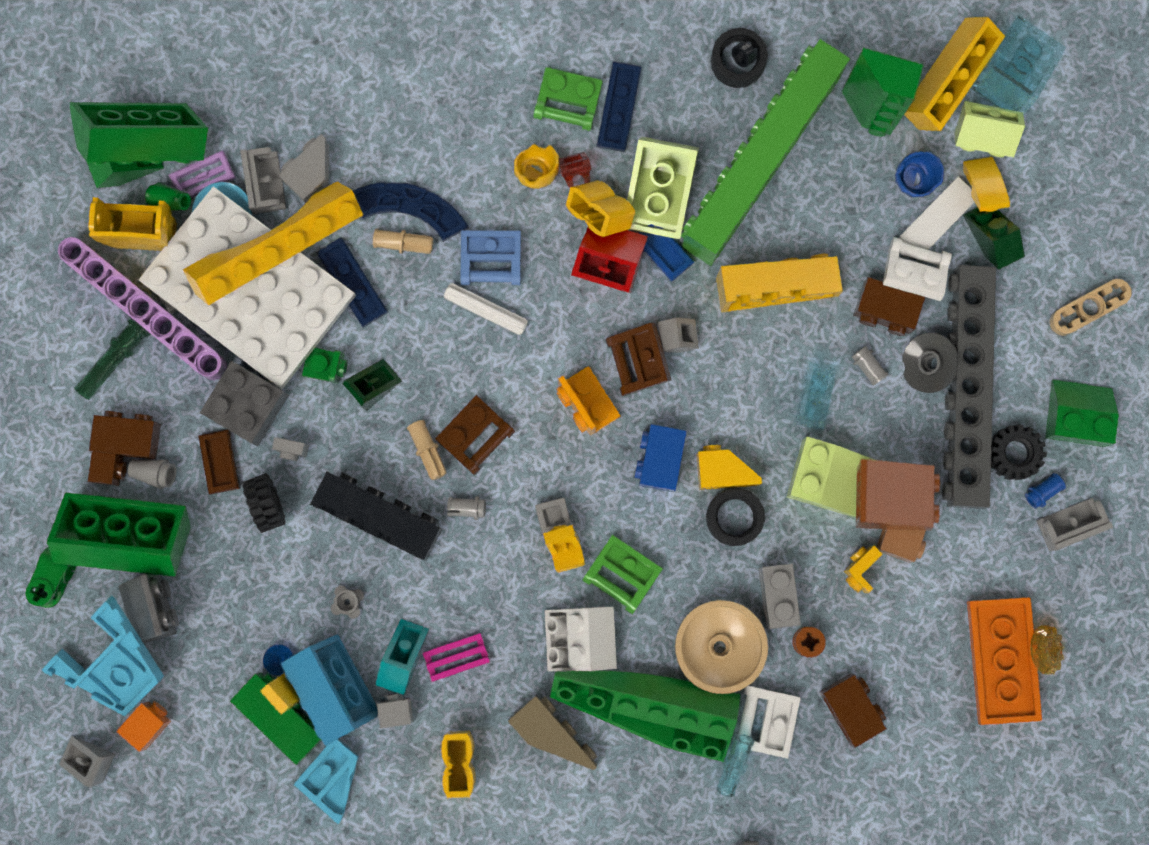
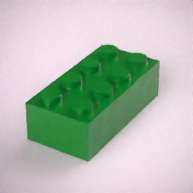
[46,492,190,577]

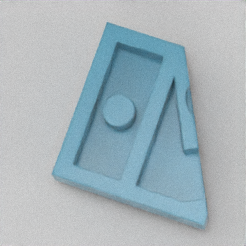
[293,739,359,824]

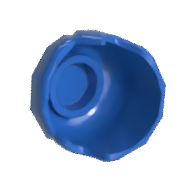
[895,151,944,198]

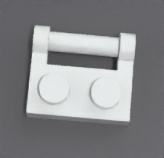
[883,237,952,301]
[733,686,800,759]

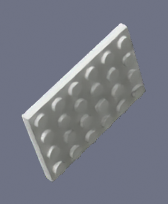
[139,186,356,390]

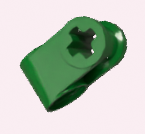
[25,547,77,608]

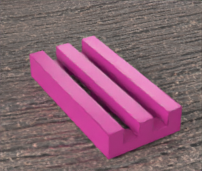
[422,633,490,682]

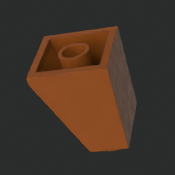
[856,459,940,531]

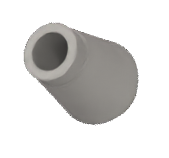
[128,459,176,489]

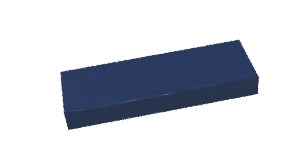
[596,61,642,153]
[316,237,389,328]

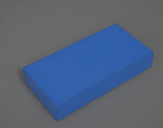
[638,224,694,283]

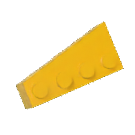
[716,253,843,313]

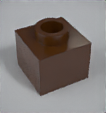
[87,451,127,486]

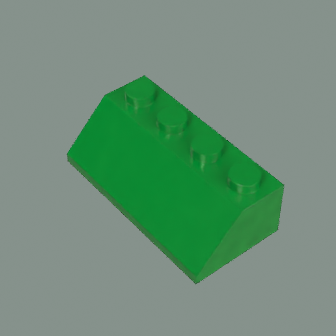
[842,48,924,137]
[69,102,208,165]

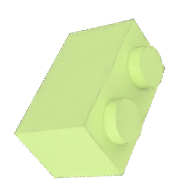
[954,101,1025,157]

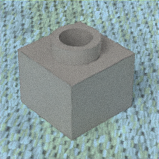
[658,317,699,353]
[377,693,414,729]

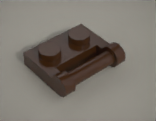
[606,322,672,397]
[435,395,516,476]

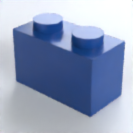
[634,424,687,492]

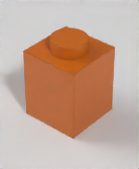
[116,701,171,752]

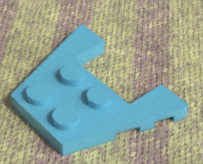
[42,596,164,716]

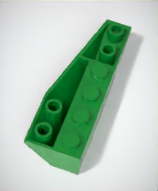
[550,670,741,762]

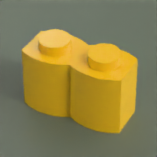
[566,180,636,236]
[441,731,476,798]

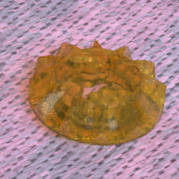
[1030,625,1065,675]

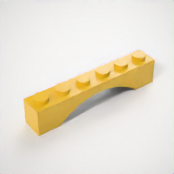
[183,181,363,306]

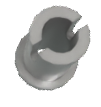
[852,346,888,385]
[447,496,486,520]

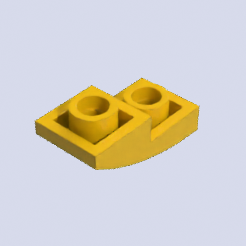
[963,157,1010,212]

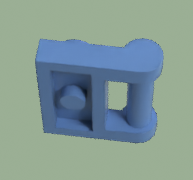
[460,230,521,285]

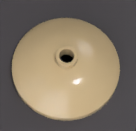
[675,600,768,694]

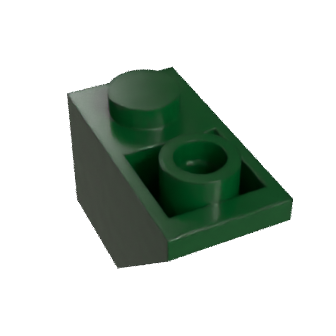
[963,207,1025,270]

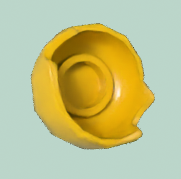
[514,144,559,189]

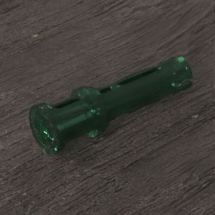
[74,317,151,400]

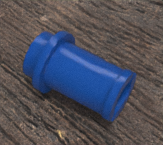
[1025,473,1066,509]

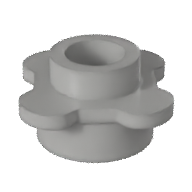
[331,585,364,619]

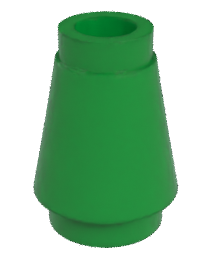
[145,182,191,211]

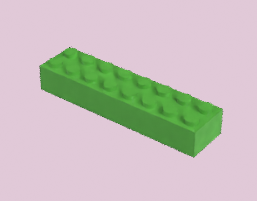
[681,39,850,266]

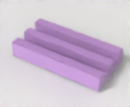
[169,150,236,199]

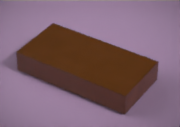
[198,430,240,495]

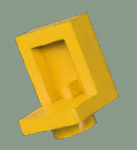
[543,525,585,573]
[844,545,883,593]

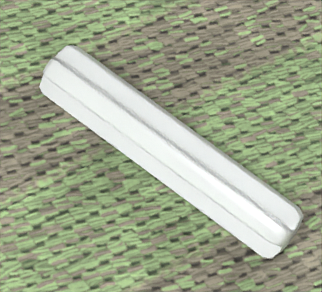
[444,283,528,335]

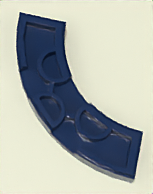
[353,182,469,242]

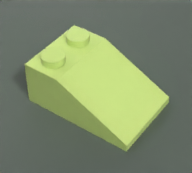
[627,136,699,239]
[786,437,875,518]

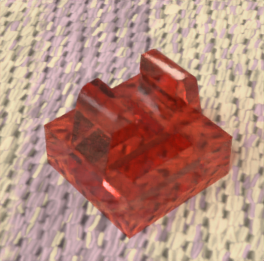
[559,152,592,188]

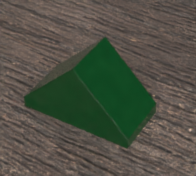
[342,359,402,411]

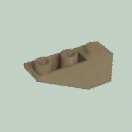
[508,695,598,770]

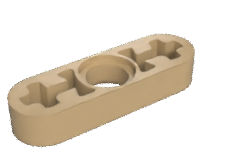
[1050,279,1132,336]

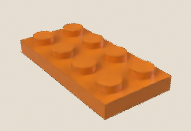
[967,597,1042,725]

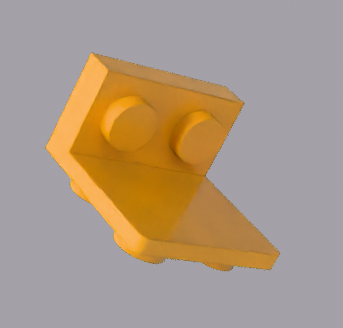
[556,366,621,436]

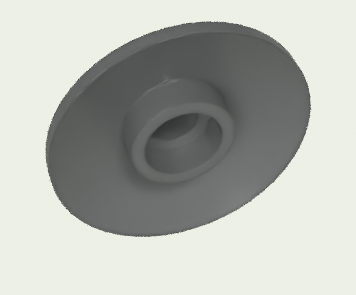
[902,333,958,393]

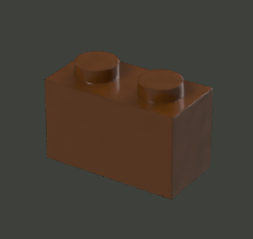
[853,277,925,336]
[89,411,161,460]
[819,674,887,748]

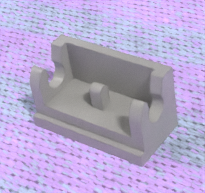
[240,147,286,215]
[1036,498,1113,551]

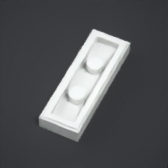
[899,176,974,261]

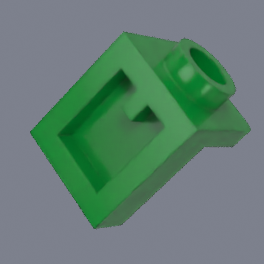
[302,348,348,384]

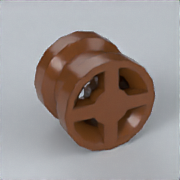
[792,627,826,658]

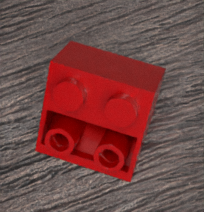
[571,227,648,294]

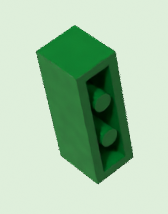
[230,672,322,765]

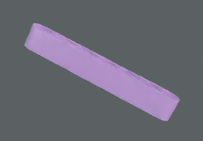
[58,237,227,380]

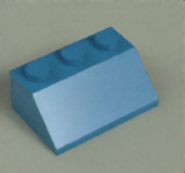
[281,634,378,746]

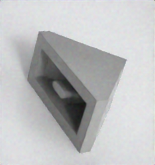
[59,736,115,787]

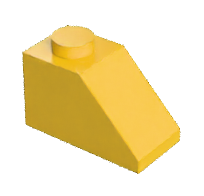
[696,445,762,490]

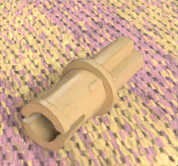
[373,229,433,254]
[407,420,446,480]

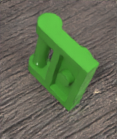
[533,67,603,131]
[582,535,663,614]

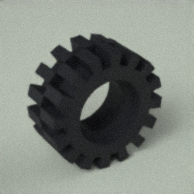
[991,425,1047,481]
[242,473,286,533]

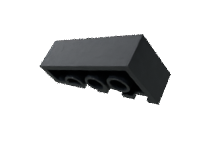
[310,471,442,561]

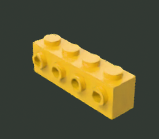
[904,17,1005,131]

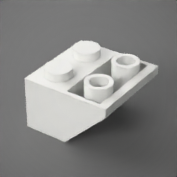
[545,607,617,671]

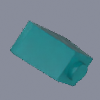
[375,619,429,695]

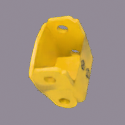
[88,197,177,251]

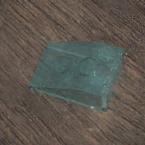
[970,15,1066,115]

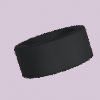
[710,28,768,88]
[706,488,765,546]

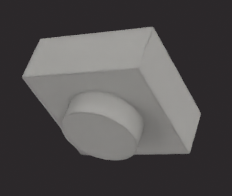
[272,437,309,461]
[535,498,571,535]

